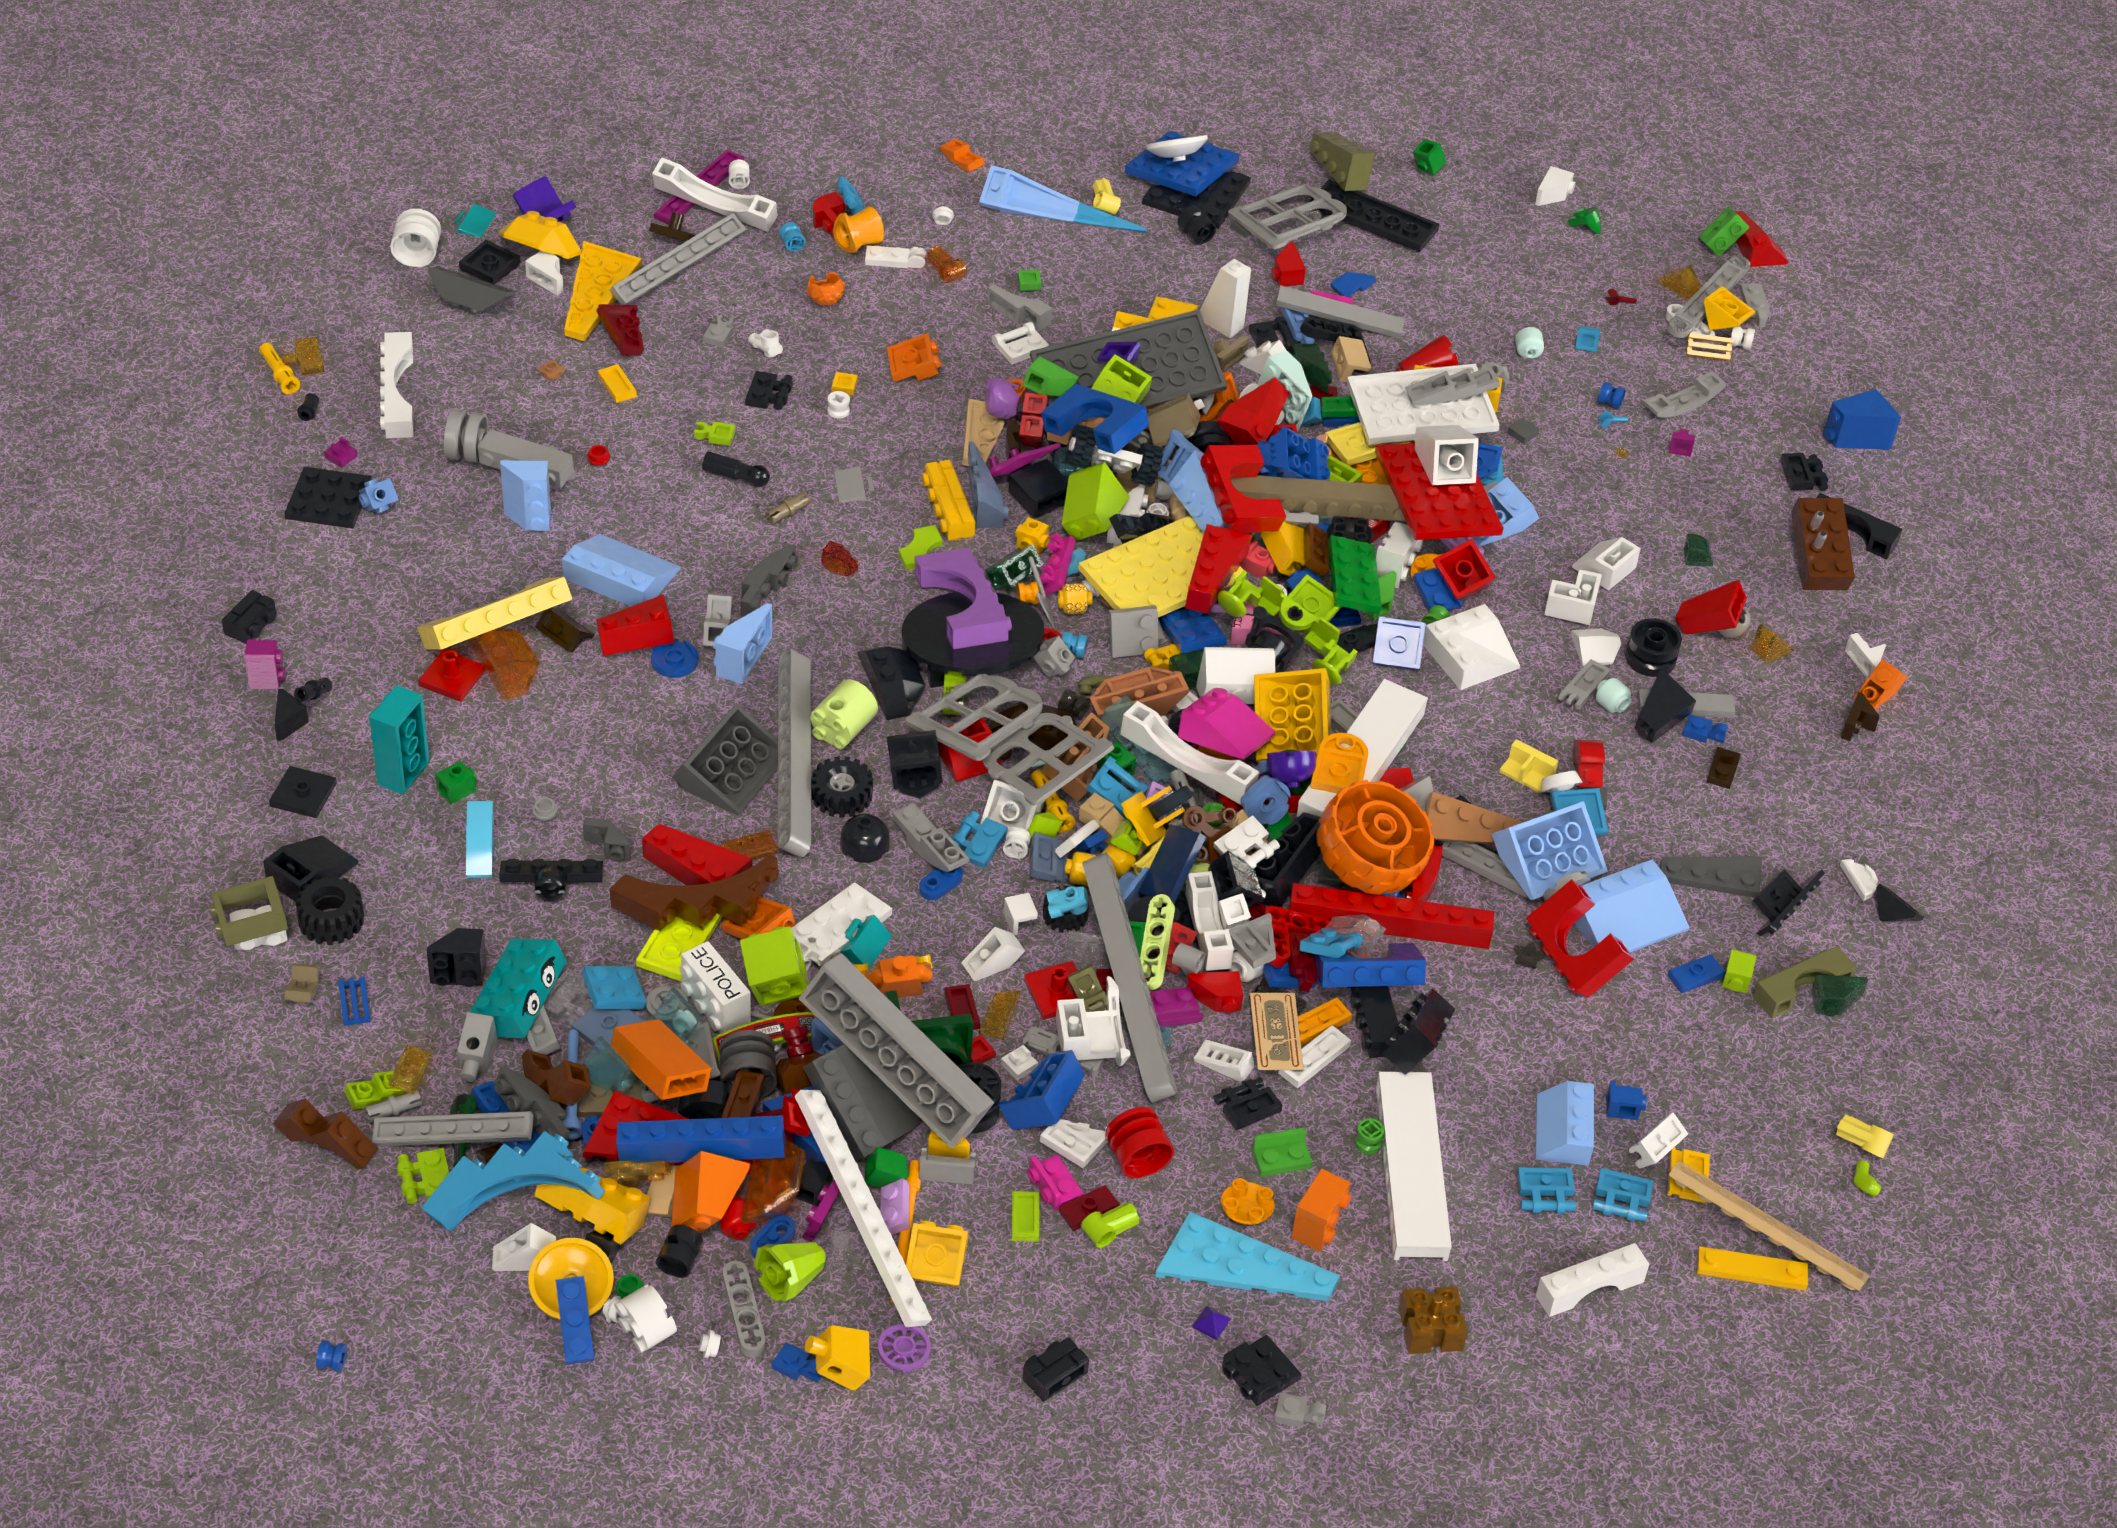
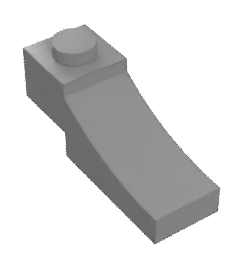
[987,284,1052,331]

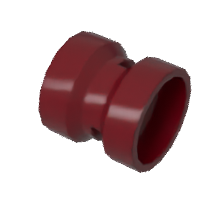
[781,1025,813,1057]

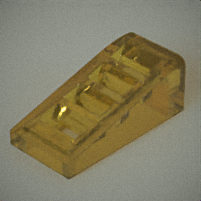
[389,1044,432,1094]

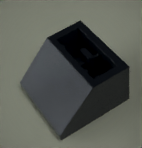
[427,928,486,987]

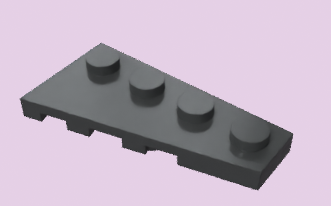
[1660,856,1762,898]

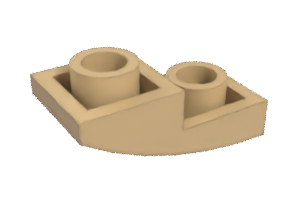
[647,1165,679,1217]

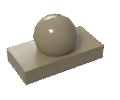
[1213,335,1249,372]

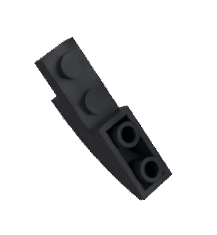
[1109,513,1173,544]

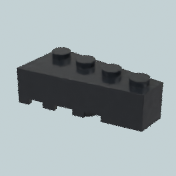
[1254,812,1321,907]
[1382,988,1455,1075]

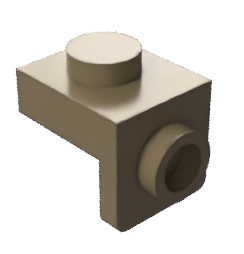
[284,963,319,1004]

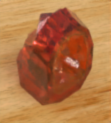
[821,541,858,576]

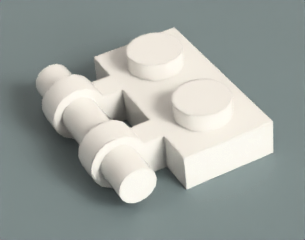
[1213,815,1280,869]

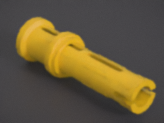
[259,343,300,395]
[1031,769,1076,833]

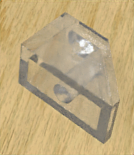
[1325,915,1386,958]

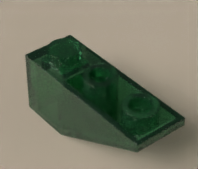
[1291,344,1332,392]

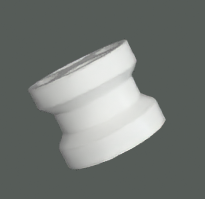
[827,391,850,419]
[1003,827,1031,859]

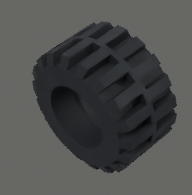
[296,876,364,945]

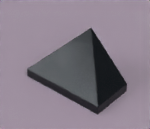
[1876,883,1924,922]

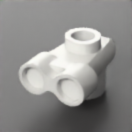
[748,329,783,357]

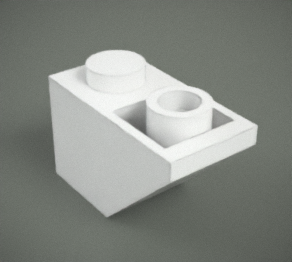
[1239,340,1287,374]

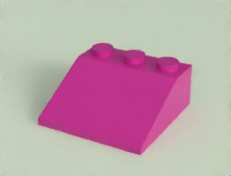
[1178,688,1275,760]

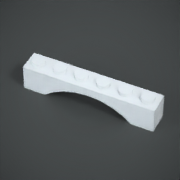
[652,158,778,232]
[380,332,414,438]
[1120,701,1259,806]

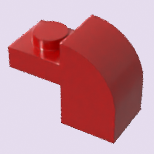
[813,191,845,238]
[1573,740,1605,788]

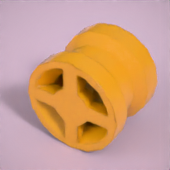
[1016,581,1039,605]

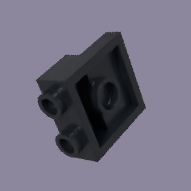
[1222,1335,1302,1406]

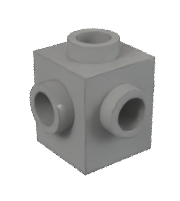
[1033,636,1075,677]

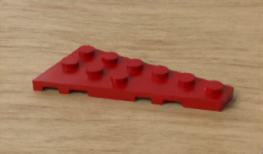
[582,1090,762,1175]

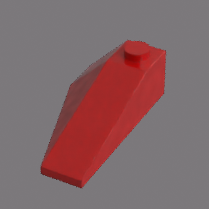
[1735,211,1789,267]

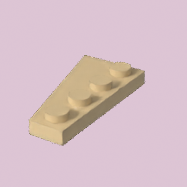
[962,399,1007,466]

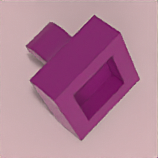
[1669,429,1695,457]
[324,437,358,468]

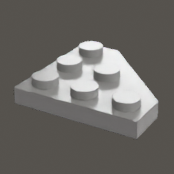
[639,1022,721,1103]

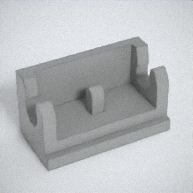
[919,1147,976,1185]

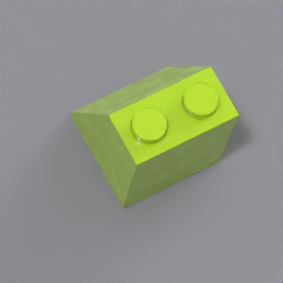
[1061,462,1130,541]

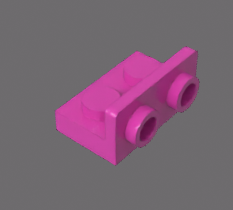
[1027,1154,1084,1211]

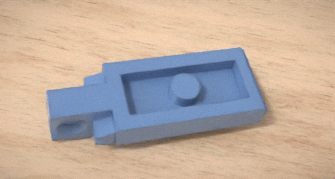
[1281,307,1315,351]

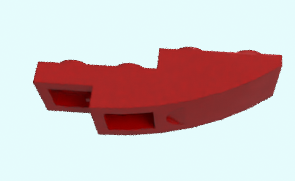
[1405,846,1443,902]

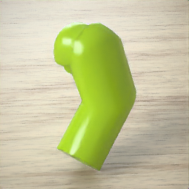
[1854,1160,1881,1196]

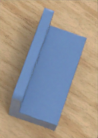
[1118,867,1149,913]

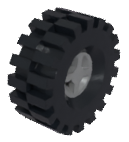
[811,756,873,818]

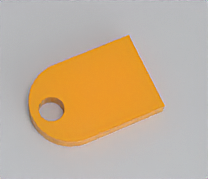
[1310,733,1368,793]

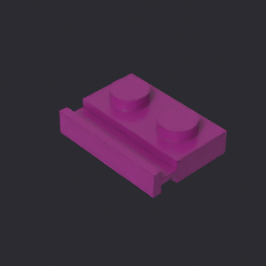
[1150,987,1204,1027]
[802,1180,840,1242]

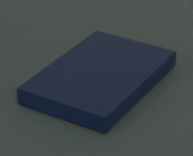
[1138,824,1206,904]

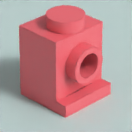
[1241,540,1277,579]

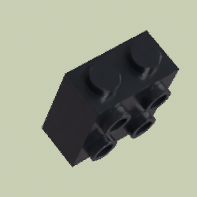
[1008,459,1068,518]

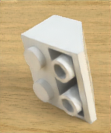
[1572,537,1641,591]

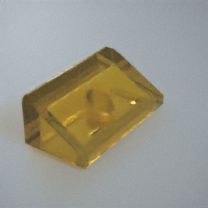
[979,990,1020,1040]

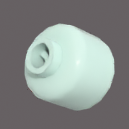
[1515,327,1545,359]
[1596,678,1631,713]

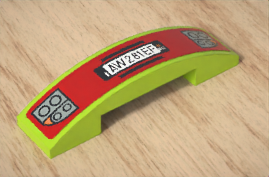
[713,1012,816,1063]

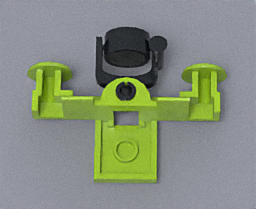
[1217,570,1358,686]

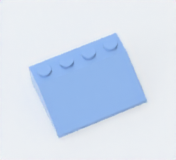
[562,534,681,606]
[1491,801,1608,900]
[1575,859,1690,952]

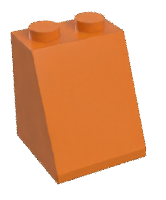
[671,1151,750,1233]

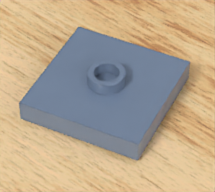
[571,1007,645,1059]

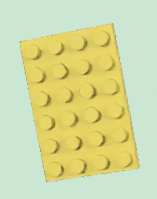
[1078,515,1243,618]

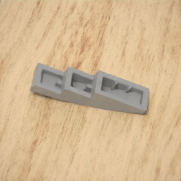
[1405,366,1500,405]

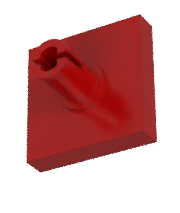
[418,649,486,702]
[1024,960,1077,1020]

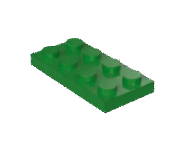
[1328,535,1382,614]

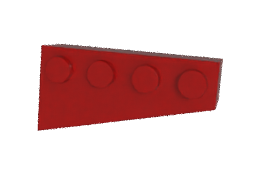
[642,823,753,886]

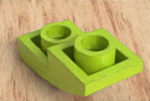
[344,1070,408,1110]

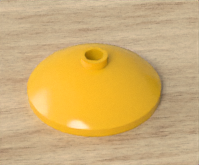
[528,1238,614,1320]

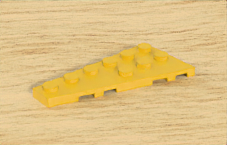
[564,241,642,342]

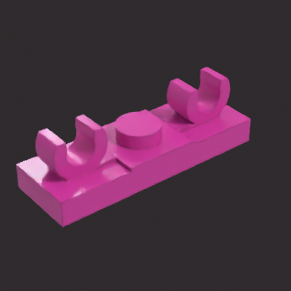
[1039,533,1076,596]

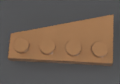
[1425,792,1522,845]

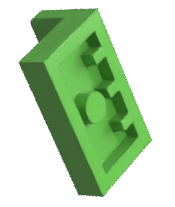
[1698,206,1749,256]
[1251,1128,1313,1177]

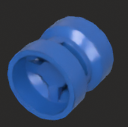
[1597,382,1626,409]

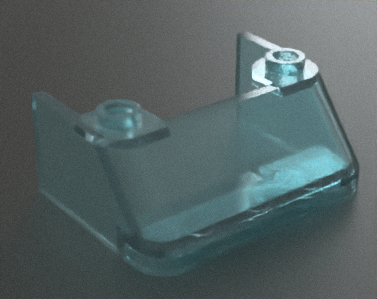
[582,987,702,1093]

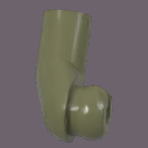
[1078,675,1110,695]

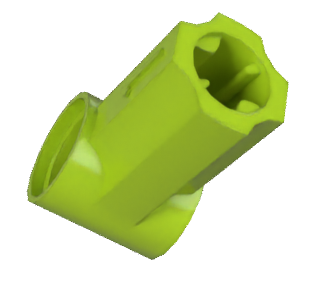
[1081,1202,1140,1248]

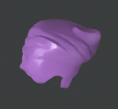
[985,378,1020,419]

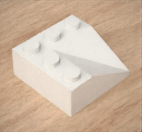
[1423,604,1520,690]

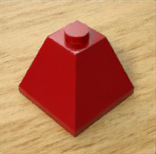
[1432,539,1496,600]

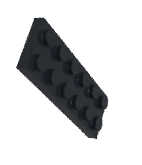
[1309,179,1439,252]

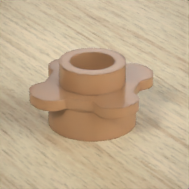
[538,360,565,380]

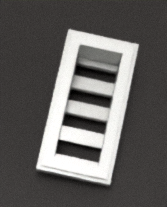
[1194,1039,1254,1082]

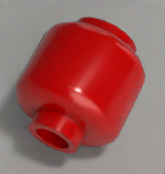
[719,1197,756,1240]

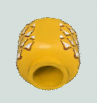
[1058,583,1092,614]

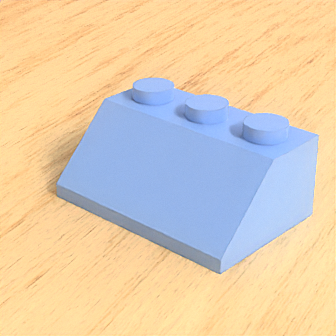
[500,460,551,531]
[1536,1081,1594,1166]

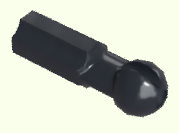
[702,451,770,487]

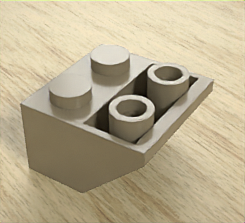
[1147,392,1201,448]

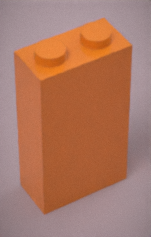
[610,1019,712,1100]

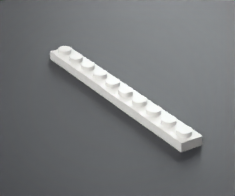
[795,1090,932,1327]

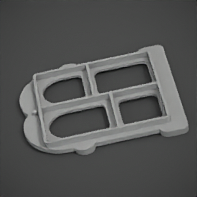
[1228,184,1347,249]
[906,674,1043,761]
[983,713,1114,805]

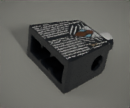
[1209,851,1266,908]

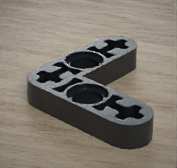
[1300,317,1371,373]

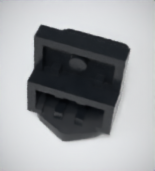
[887,730,943,799]

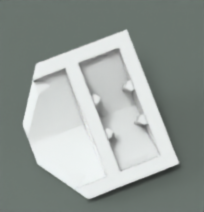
[1571,628,1621,666]

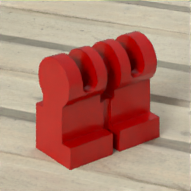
[1019,392,1048,447]

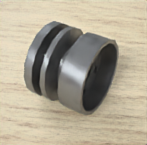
[719,1030,777,1099]

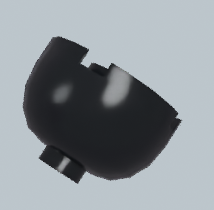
[840,814,890,863]

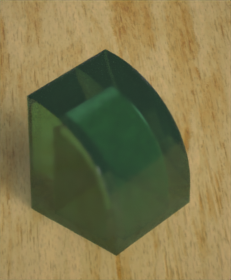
[1683,534,1713,567]

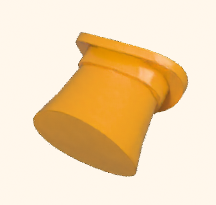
[833,206,884,253]

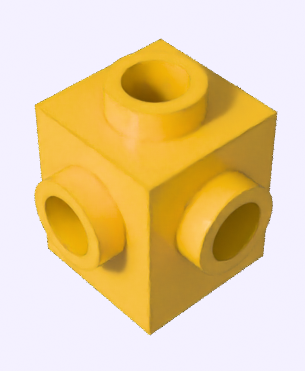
[1015,517,1050,558]

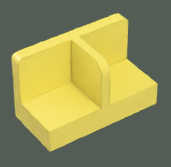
[1500,739,1559,793]

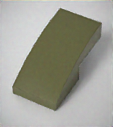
[1067,965,1108,1012]

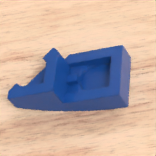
[1330,272,1376,297]

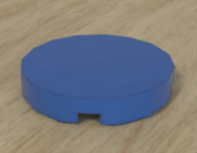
[651,639,699,678]

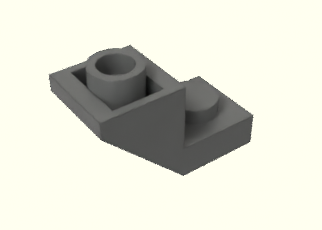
[583,817,631,861]

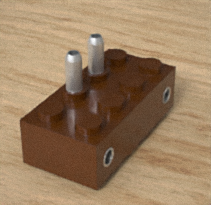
[1791,498,1855,590]

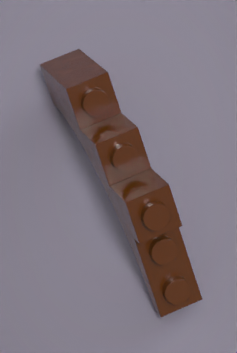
[609,854,779,931]

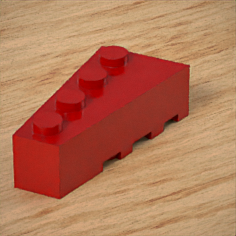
[1185,524,1252,614]

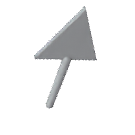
[1028,556,1055,628]

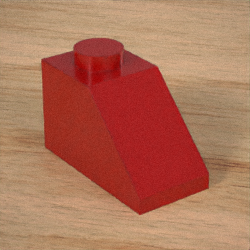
[1271,242,1306,288]
[1186,971,1243,1013]

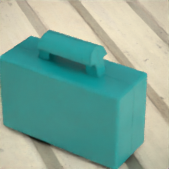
[454,204,497,238]
[840,915,892,969]

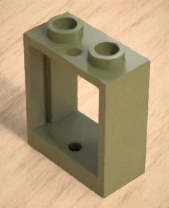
[209,876,288,947]

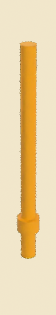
[890,1160,921,1302]

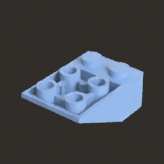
[1472,477,1539,546]

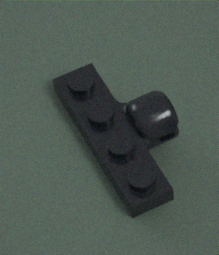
[499,859,604,902]

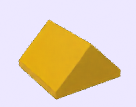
[1704,286,1756,330]

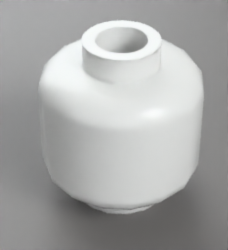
[1229,951,1264,982]

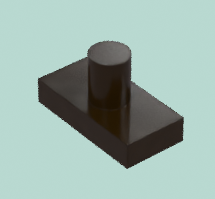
[649,212,696,242]

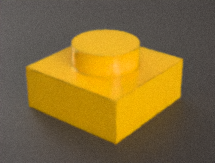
[832,372,858,396]

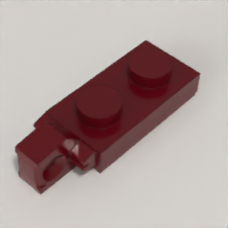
[1288,930,1317,993]

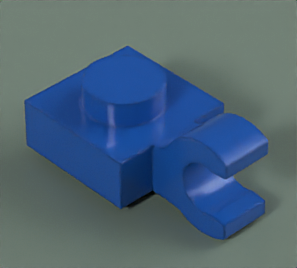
[1683,714,1728,743]
[771,1342,822,1383]

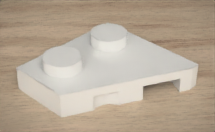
[1040,1119,1108,1168]

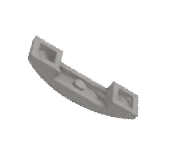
[1644,371,1726,418]

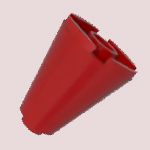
[1396,335,1459,372]

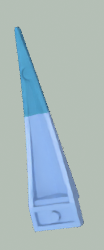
[979,165,1147,233]

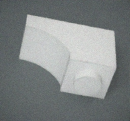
[525,251,564,296]

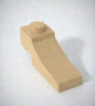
[1079,793,1153,861]

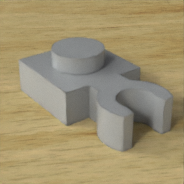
[703,315,733,348]

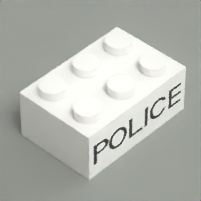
[680,941,751,1034]

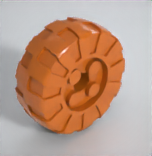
[1316,780,1434,895]

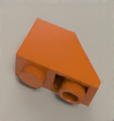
[1854,659,1909,709]

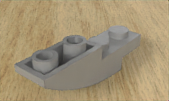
[893,803,969,872]

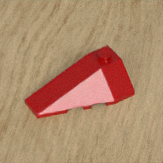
[1216,377,1289,445]

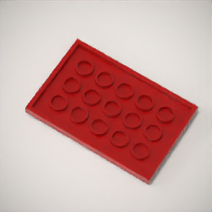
[1375,443,1504,540]

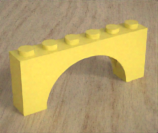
[417,577,572,649]

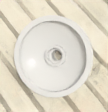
[1146,135,1208,162]

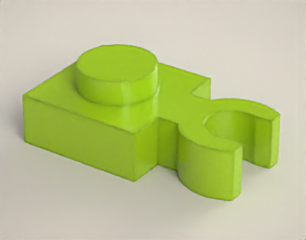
[694,421,736,446]

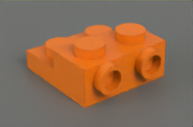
[887,333,942,382]
[721,897,796,940]

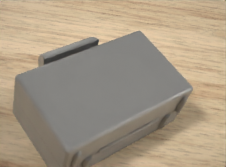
[834,466,874,502]

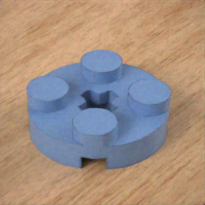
[1240,775,1291,825]

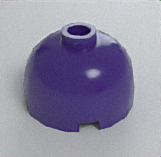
[1267,751,1316,788]

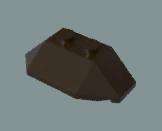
[988,702,1077,751]

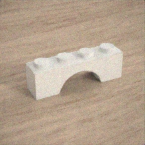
[1185,871,1234,971]
[1536,1243,1649,1317]

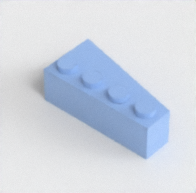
[1169,450,1227,533]

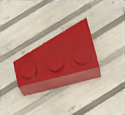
[596,594,674,656]

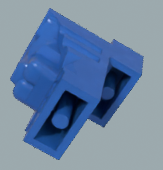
[1256,427,1330,481]

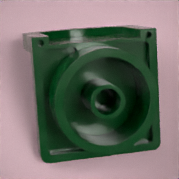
[884,990,973,1066]

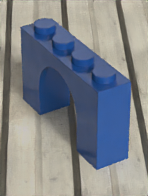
[1041,384,1149,454]
[1314,943,1426,987]

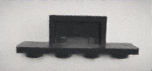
[1753,869,1825,936]

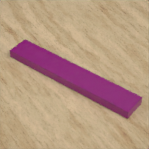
[654,149,744,225]

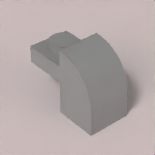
[703,593,733,646]

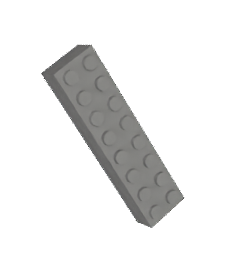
[799,953,995,1149]

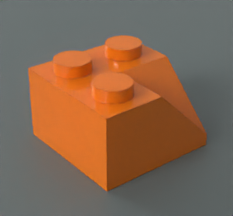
[1291,1169,1352,1252]

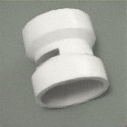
[728,159,750,189]
[1731,326,1755,350]

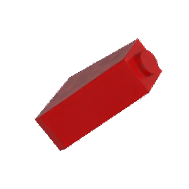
[1676,580,1747,635]

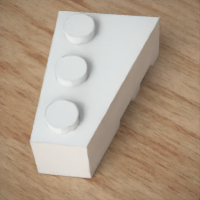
[1376,521,1423,588]

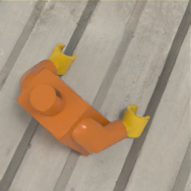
[853,954,933,998]

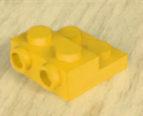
[906,1221,968,1288]

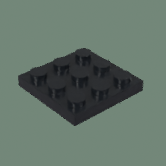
[284,466,372,529]

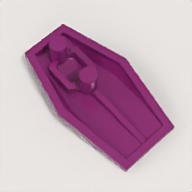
[988,443,1061,477]

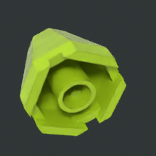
[754,1242,826,1301]

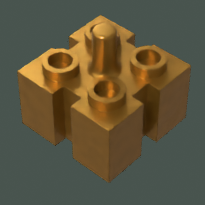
[1399,1286,1467,1354]

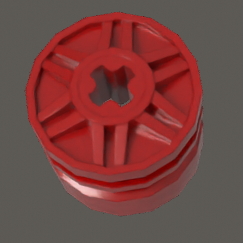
[1105,1107,1175,1179]

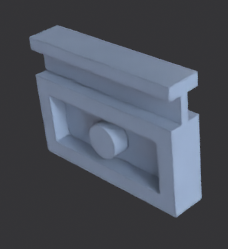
[1030,832,1068,884]

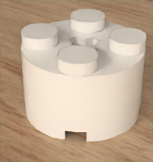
[614,1284,677,1353]

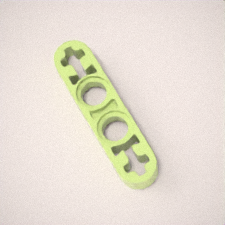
[1140,894,1175,991]

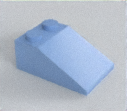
[713,603,772,684]

